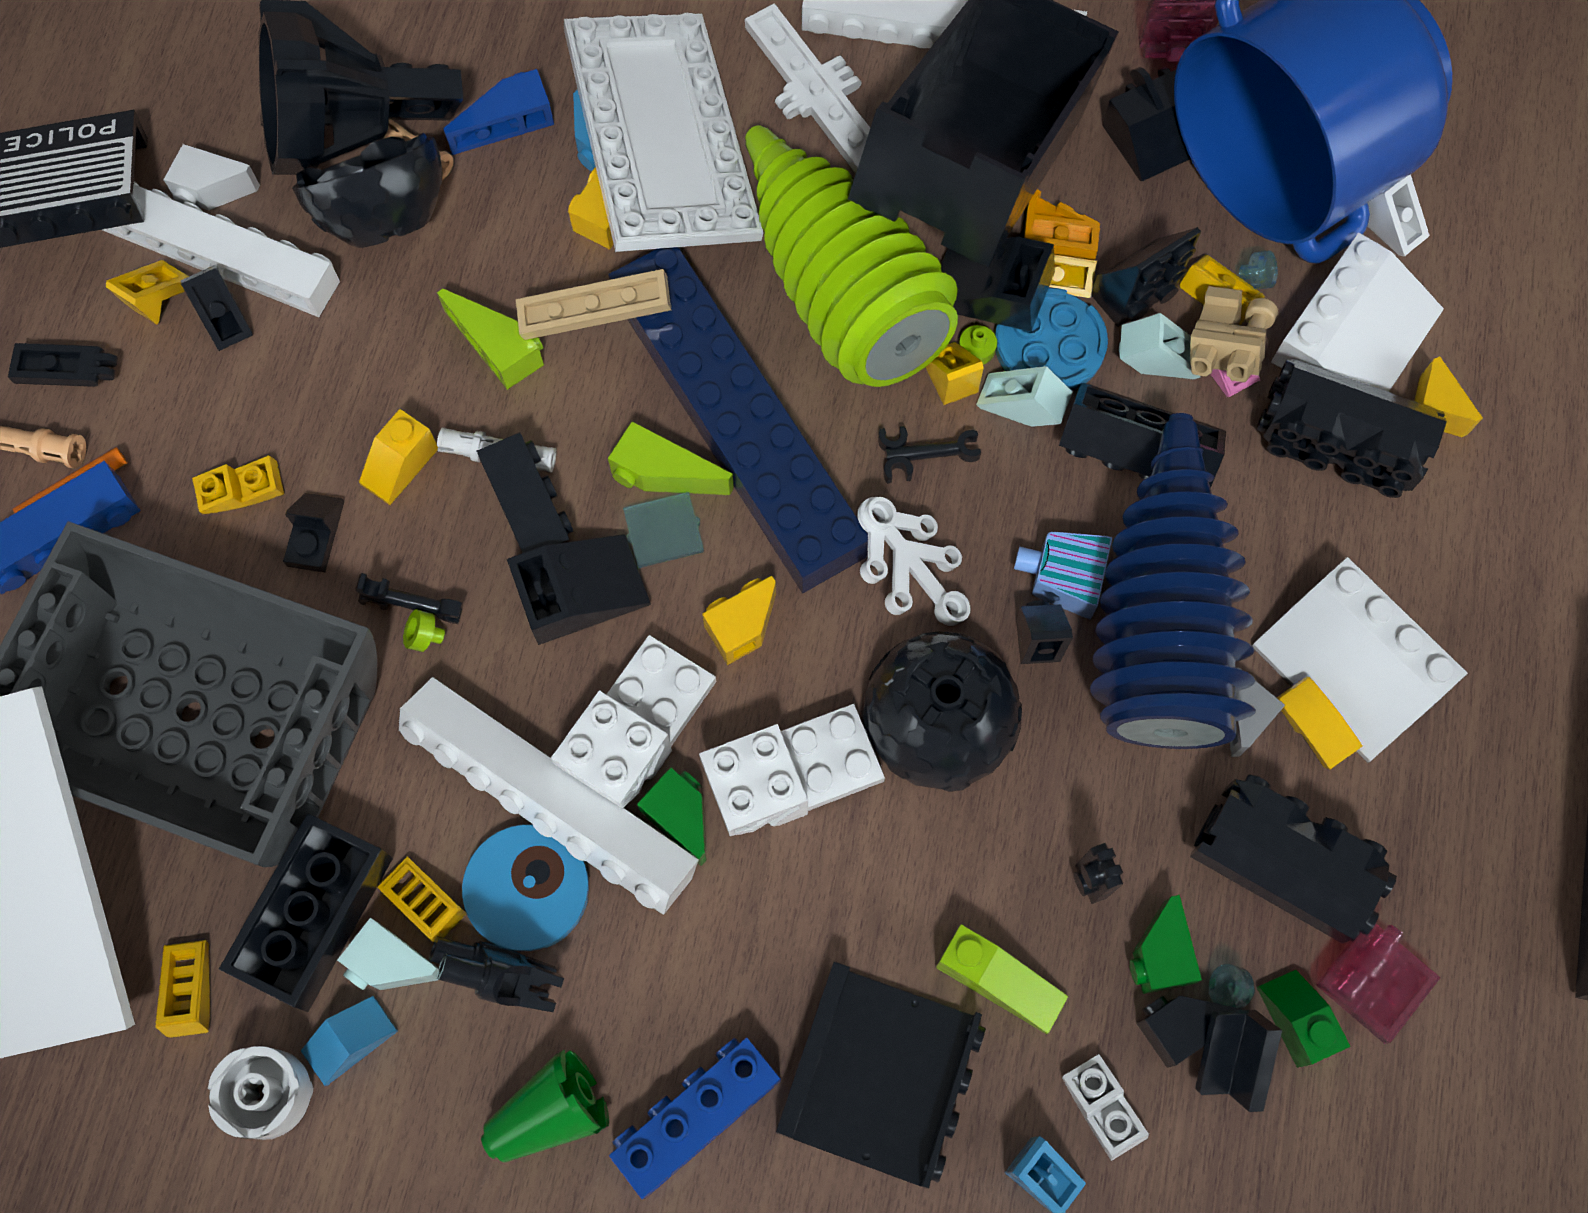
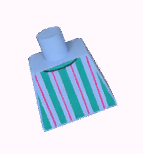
[1014,532,1112,619]

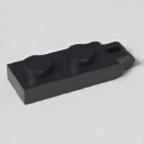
[8,343,118,387]
[1074,843,1123,904]

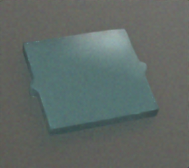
[623,492,704,568]

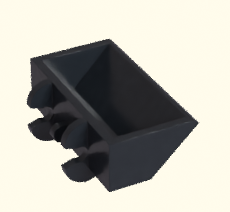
[1102,45,1191,181]

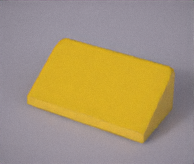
[1049,255,1097,298]
[1180,255,1265,325]

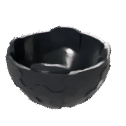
[292,133,443,248]
[861,631,1022,792]

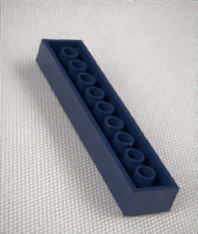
[608,247,868,594]

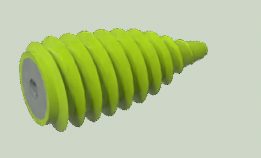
[745,125,958,387]

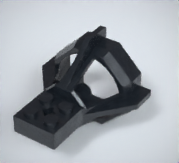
[258,0,464,175]

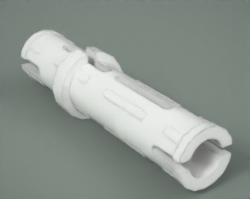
[437,427,556,472]

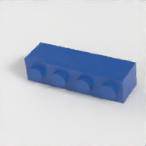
[0,461,141,595]

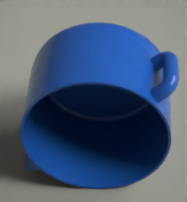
[1174,0,1452,264]

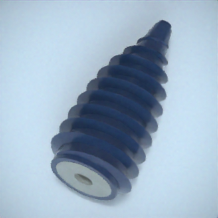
[1090,413,1256,749]

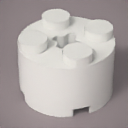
[208,1046,313,1140]

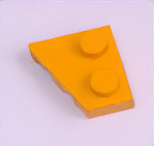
[1023,189,1100,260]

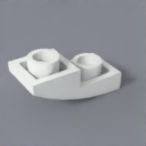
[1062,1054,1149,1161]

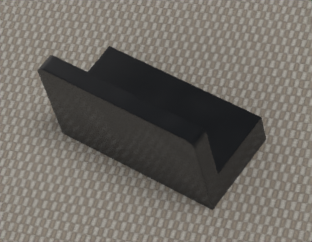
[1195,1010,1282,1112]

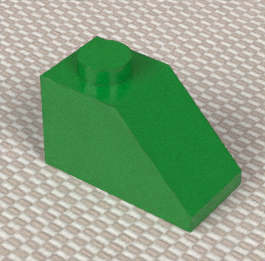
[637,768,707,866]
[1130,895,1202,994]
[1256,970,1351,1068]

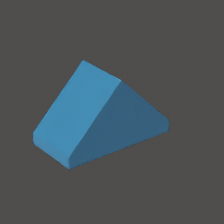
[301,996,398,1086]
[1005,1136,1086,1213]

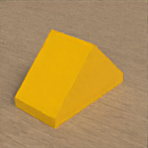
[926,342,984,405]
[1414,356,1483,437]

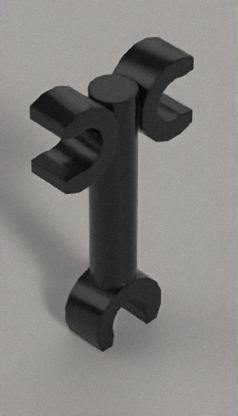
[878,426,981,484]
[355,573,462,624]

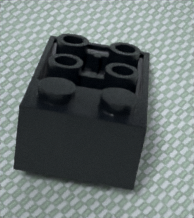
[1091,227,1201,327]
[941,236,1055,332]
[507,534,651,645]

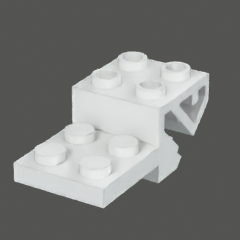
[551,635,717,809]
[699,704,885,836]

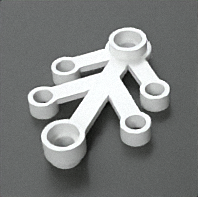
[858,497,970,626]

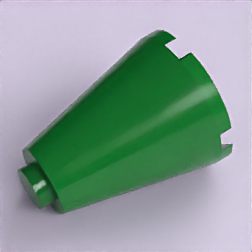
[481,1050,609,1163]

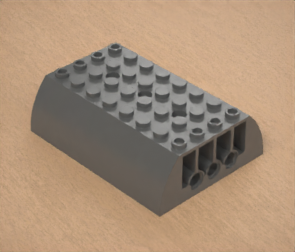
[0,521,377,867]

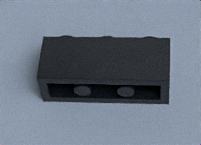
[476,432,574,553]

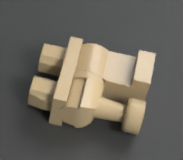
[1190,286,1278,382]

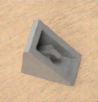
[1229,668,1285,757]

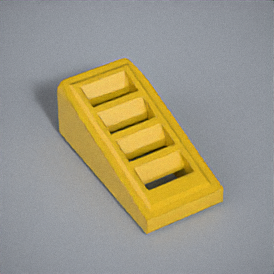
[377,856,466,942]
[155,940,210,1038]

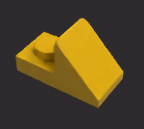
[106,260,189,325]

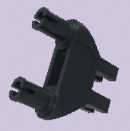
[429,936,564,1012]

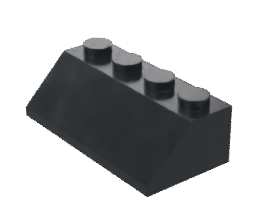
[1059,383,1226,488]
[219,813,393,1012]

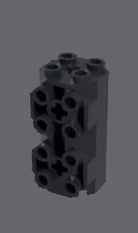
[1256,359,1447,498]
[1190,774,1397,944]

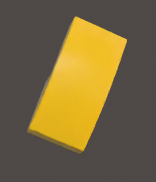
[192,455,284,514]
[1276,676,1363,770]

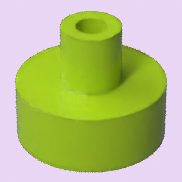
[959,325,997,365]
[403,609,445,652]

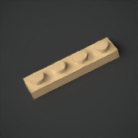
[516,269,671,340]

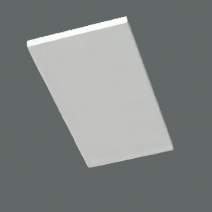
[564,13,763,252]
[0,686,135,1058]

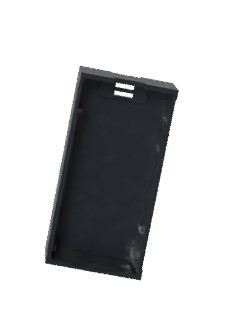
[848,0,1119,267]

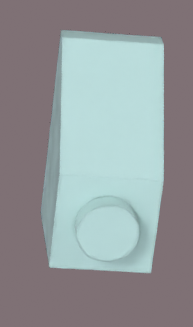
[1119,313,1201,379]
[976,366,1072,427]
[337,918,439,990]

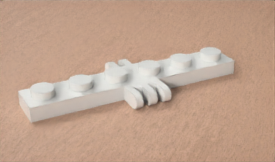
[745,3,870,173]

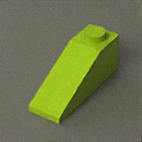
[437,289,544,390]
[608,422,734,495]
[936,924,1068,1035]

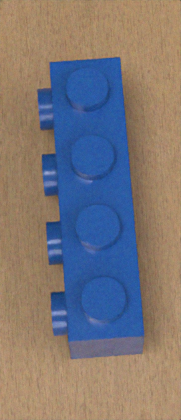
[609,1038,781,1199]

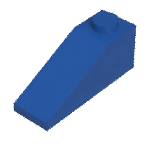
[443,69,554,155]

